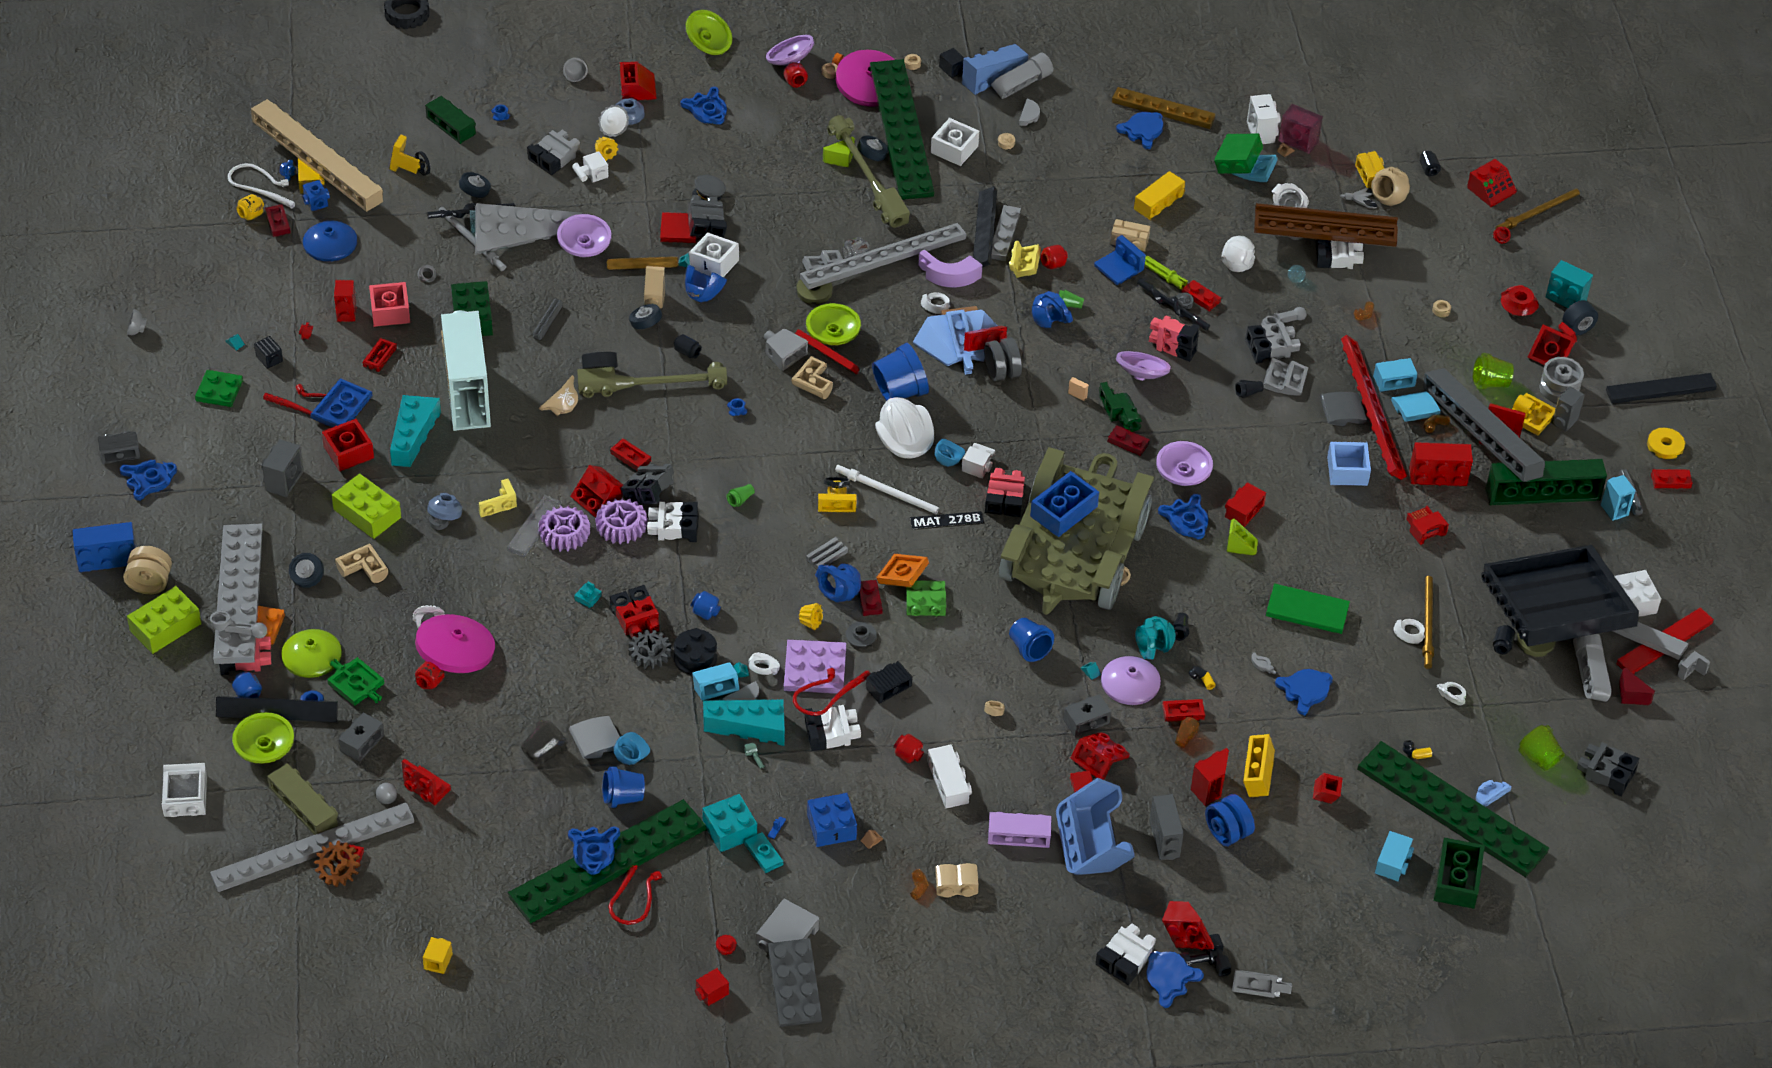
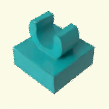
[574,581,602,609]

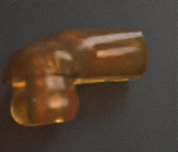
[1354,301,1374,321]

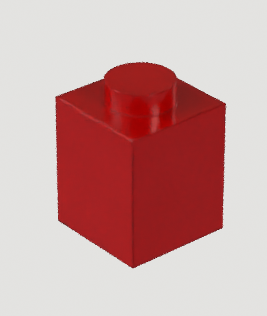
[1313,773,1343,804]
[695,968,729,1006]

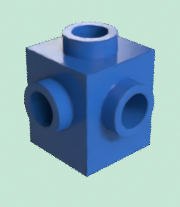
[302,180,330,211]

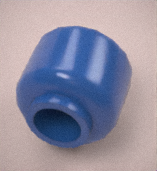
[691,591,721,620]
[232,672,262,698]

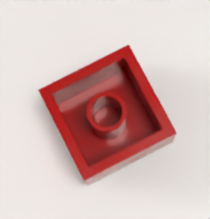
[322,419,374,472]

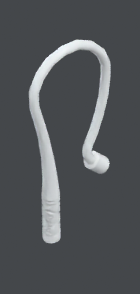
[227,163,295,208]

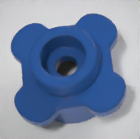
[491,104,510,121]
[280,160,297,181]
[727,398,747,416]

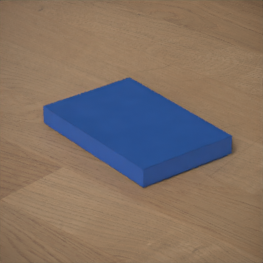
[311,378,373,428]

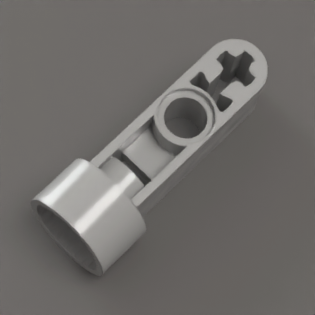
[991,53,1053,99]
[1573,634,1611,702]

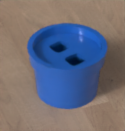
[872,343,929,401]

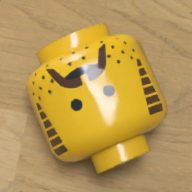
[236,194,264,220]

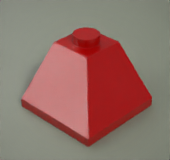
[1528,324,1576,365]

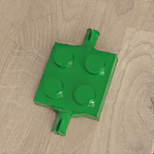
[327,657,385,706]

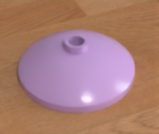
[766,35,814,66]
[557,214,611,257]
[1116,351,1171,381]
[1156,441,1213,486]
[1101,656,1161,705]

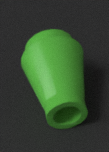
[1059,290,1084,308]
[726,484,755,507]

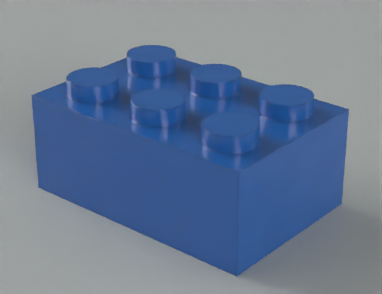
[1030,471,1099,537]
[73,522,137,572]

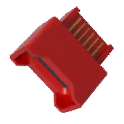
[1406,506,1449,545]

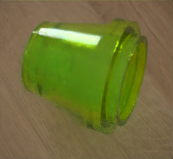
[1473,353,1514,390]
[1518,725,1565,771]

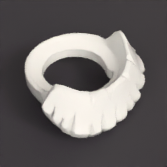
[921,292,950,314]
[413,605,445,628]
[1393,619,1425,644]
[748,652,780,675]
[1437,682,1466,706]

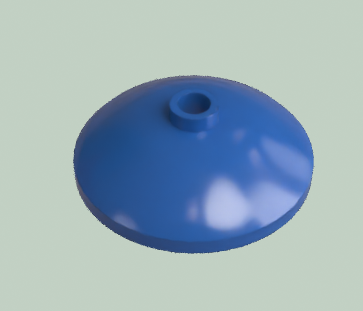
[303,221,357,261]

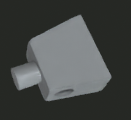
[763,329,808,371]

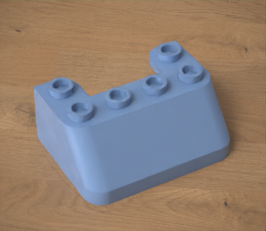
[1056,778,1135,875]

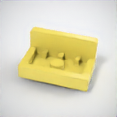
[1009,241,1041,278]

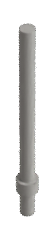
[438,207,506,271]

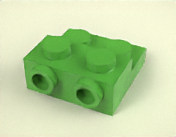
[906,581,946,616]

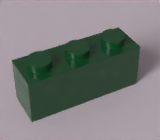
[425,96,476,144]

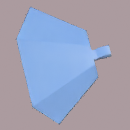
[913,310,998,375]

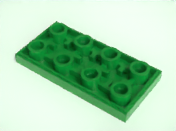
[1266,583,1350,634]

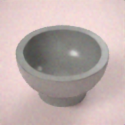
[563,58,588,82]
[127,309,147,335]

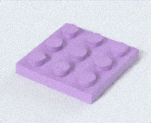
[784,640,846,694]

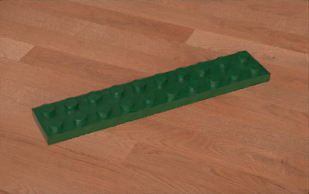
[870,59,934,200]
[1357,741,1549,878]
[508,799,706,924]

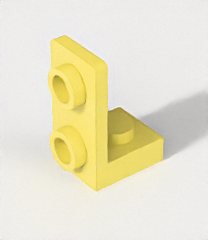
[479,479,517,517]

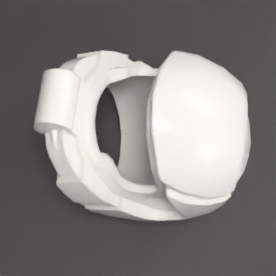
[1271,183,1309,208]
[1221,235,1255,272]

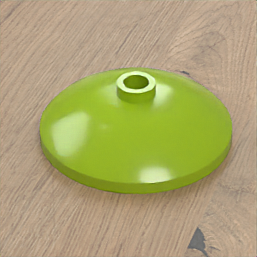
[686,10,732,55]
[806,303,861,345]
[282,629,342,678]
[232,713,294,763]

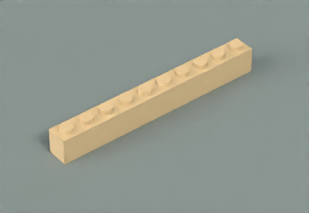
[251,99,383,212]

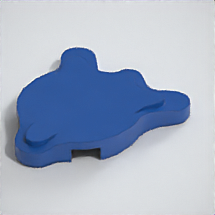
[680,87,727,125]
[1116,112,1163,149]
[120,460,177,501]
[1158,494,1209,539]
[1275,669,1333,715]
[568,826,620,875]
[1147,951,1204,1008]

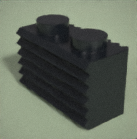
[866,661,913,704]

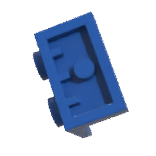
[1094,235,1146,285]

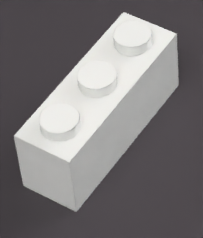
[927,745,972,809]

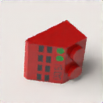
[1467,159,1517,207]

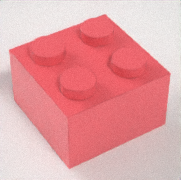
[369,282,410,327]

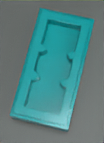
[745,832,783,874]

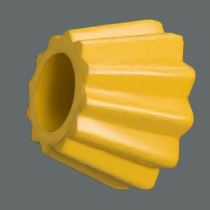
[595,137,619,161]
[799,603,823,630]

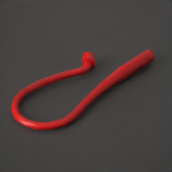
[263,384,327,416]
[793,668,871,716]
[608,865,662,925]

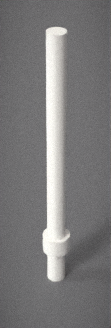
[835,465,939,514]

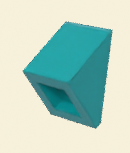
[678,253,690,267]
[225,334,245,350]
[733,662,749,678]
[1081,662,1101,680]

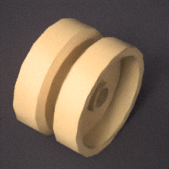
[123,546,172,594]

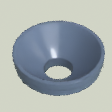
[616,98,645,125]
[427,493,462,520]

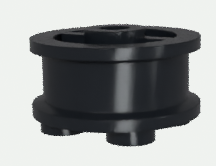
[674,628,717,675]

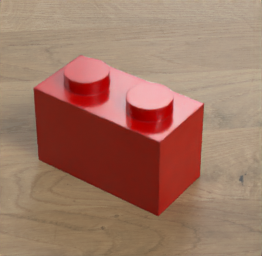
[334,280,357,322]
[1225,482,1266,527]

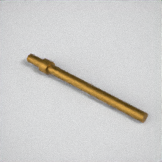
[1495,188,1580,229]
[1422,576,1434,669]

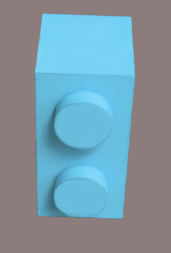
[1373,358,1417,392]
[1601,475,1636,521]
[692,662,739,700]
[1375,831,1415,881]

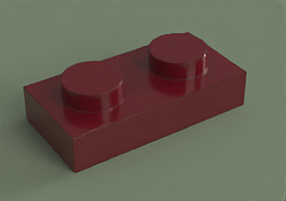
[265,204,291,237]
[1107,425,1150,456]
[859,580,883,616]

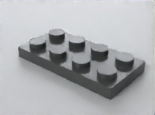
[768,938,822,1027]

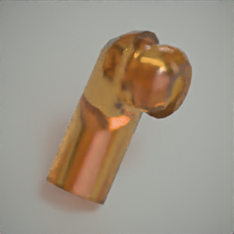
[1424,414,1450,433]
[910,869,929,900]

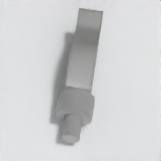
[1251,652,1276,675]

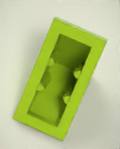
[823,137,855,167]
[1226,519,1258,555]

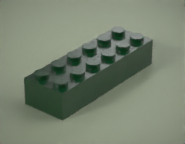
[1485,459,1607,505]

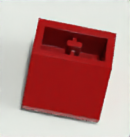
[620,62,656,100]
[570,465,623,517]
[1190,748,1229,806]
[1162,901,1214,949]

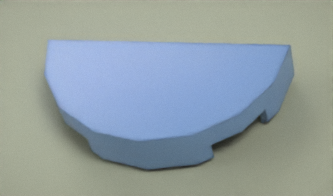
[1476,780,1512,807]

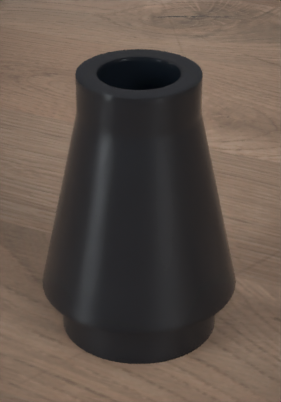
[1235,380,1264,398]
[1173,613,1189,641]

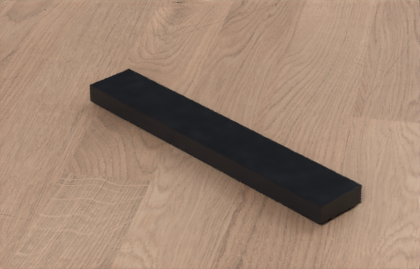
[973,186,997,268]
[1606,373,1717,404]
[216,696,338,722]

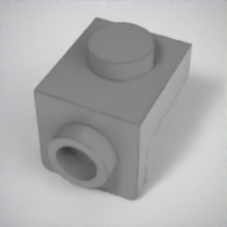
[1677,651,1710,680]

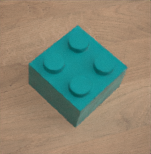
[1545,260,1593,308]
[702,794,757,852]

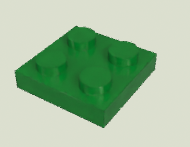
[195,370,243,407]

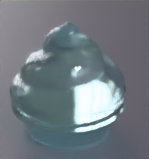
[1288,265,1306,283]

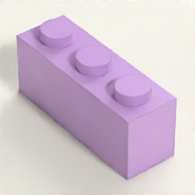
[988,812,1051,848]

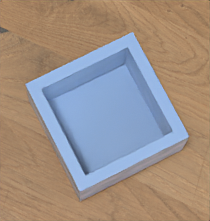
[1327,442,1371,486]

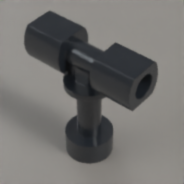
[1179,934,1232,976]

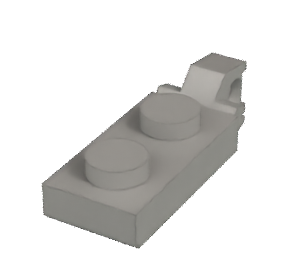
[1232,969,1292,998]

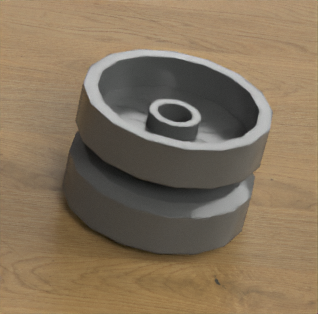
[984,337,1022,381]

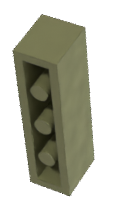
[267,763,338,835]

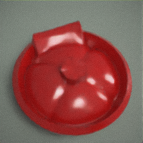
[1501,285,1539,316]

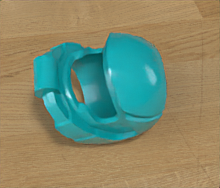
[1135,616,1176,659]

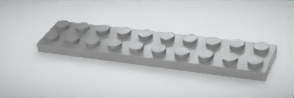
[213,524,263,664]

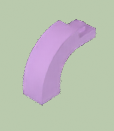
[919,250,982,287]

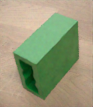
[1214,133,1263,174]

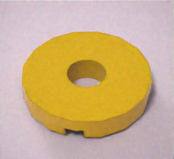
[1647,428,1685,459]

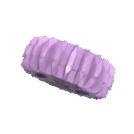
[595,497,647,545]
[538,505,590,552]

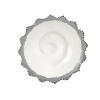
[598,104,629,137]

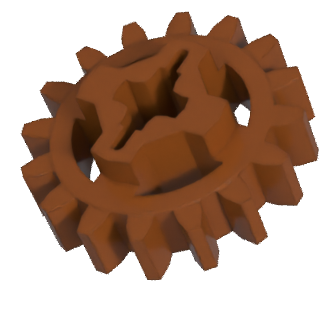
[314,840,361,887]

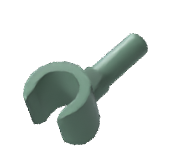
[744,743,764,769]

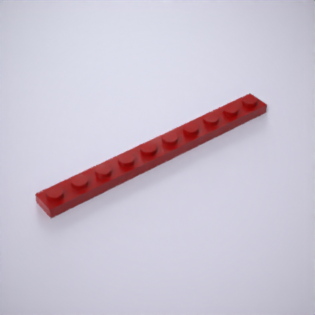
[1341,335,1407,480]

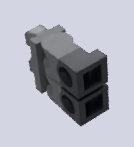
[687,195,727,238]
[621,464,674,504]
[1577,742,1640,797]

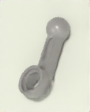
[1261,307,1307,325]
[210,611,267,639]

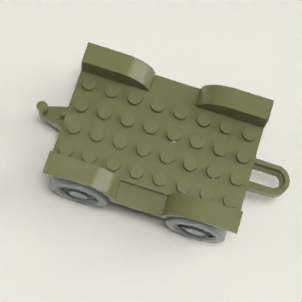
[999,447,1154,614]

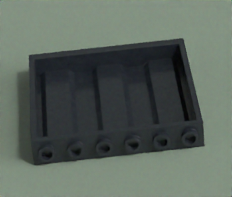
[1481,545,1639,647]

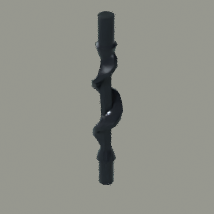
[427,203,515,219]
[1137,278,1210,331]

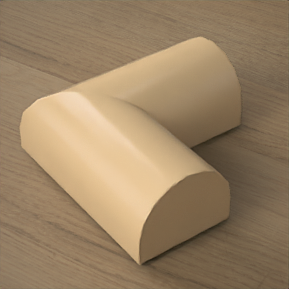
[792,356,833,399]
[335,544,388,583]

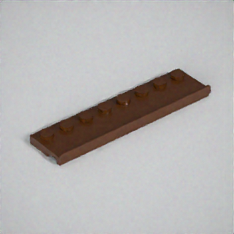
[1254,203,1398,247]

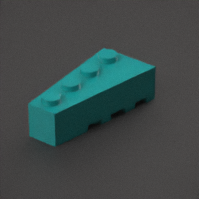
[390,395,441,467]
[703,699,785,746]

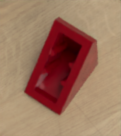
[1619,668,1655,705]

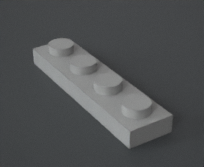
[991,205,1021,261]

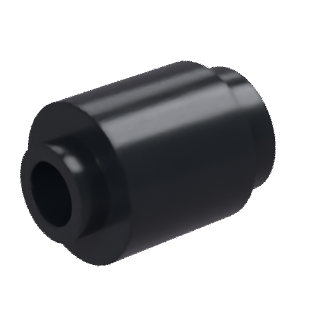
[1419,151,1441,176]
[674,334,702,358]
[1493,625,1516,655]

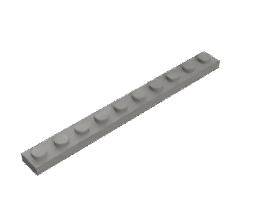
[800,223,966,289]
[210,803,414,892]

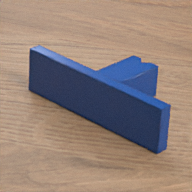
[768,817,786,839]

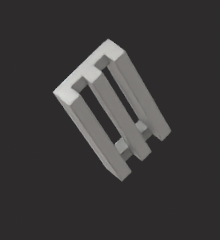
[806,537,848,569]

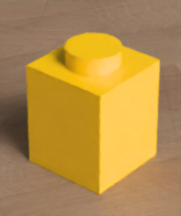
[423,937,452,974]

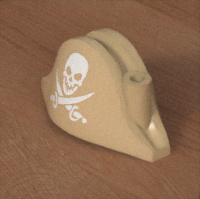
[539,375,578,417]

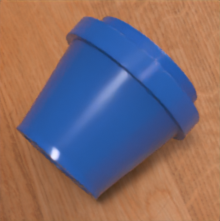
[1009,618,1054,662]
[602,767,645,808]

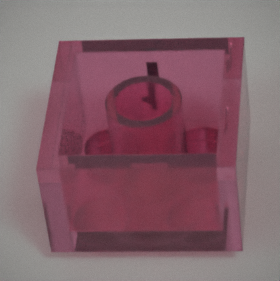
[1279,104,1323,154]

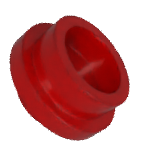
[1493,227,1511,244]
[299,322,313,340]
[716,935,737,955]

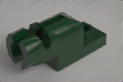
[1099,382,1142,432]

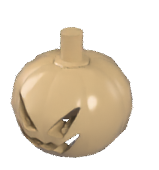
[1371,167,1410,206]

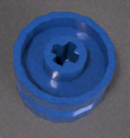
[1205,794,1255,847]

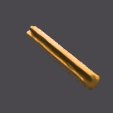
[607,257,678,270]

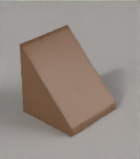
[1277,143,1295,157]
[861,830,883,849]

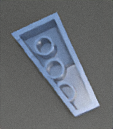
[962,44,1028,95]

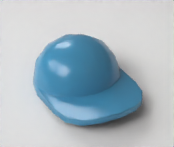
[935,439,965,467]
[614,732,650,765]

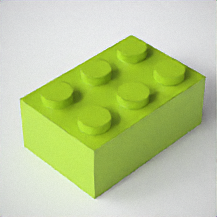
[332,473,401,539]
[127,586,202,654]

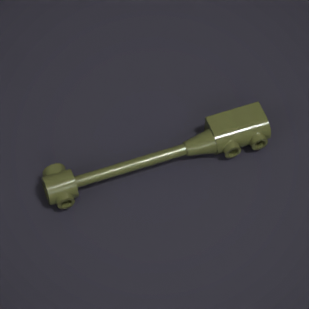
[827,115,910,228]
[577,362,727,398]

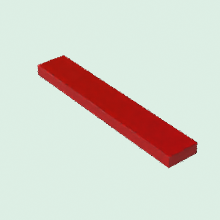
[1616,607,1714,674]

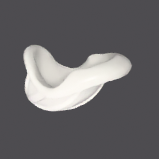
[875,397,934,459]

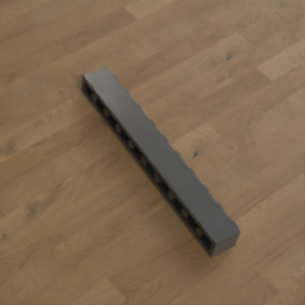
[1423,368,1545,482]

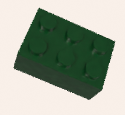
[451,281,493,336]
[1433,837,1485,909]

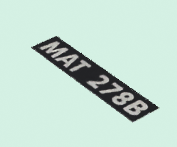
[910,511,984,529]

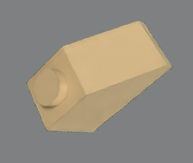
[644,266,665,308]

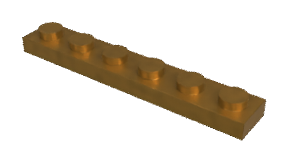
[1112,87,1216,129]

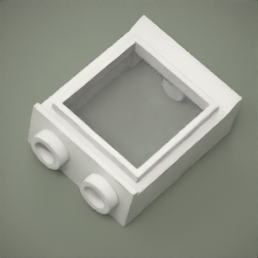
[162,763,207,817]

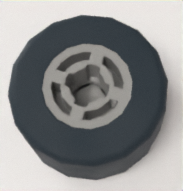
[1562,300,1599,335]

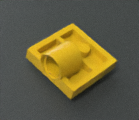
[1512,393,1556,436]

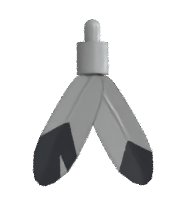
[1340,188,1377,209]

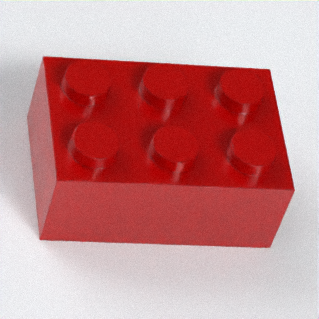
[1409,442,1473,486]

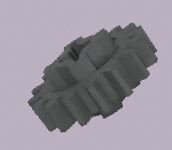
[628,630,671,669]

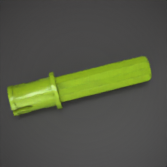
[1144,256,1188,290]

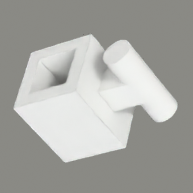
[572,151,608,182]
[962,443,996,478]

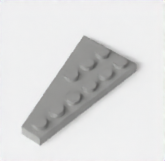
[475,203,582,255]

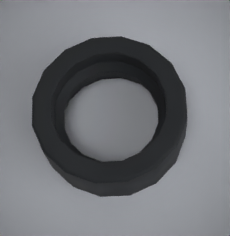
[582,352,618,369]

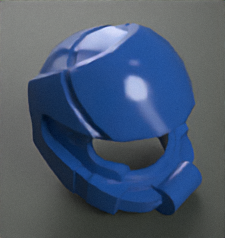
[1032,291,1073,328]
[815,563,861,603]

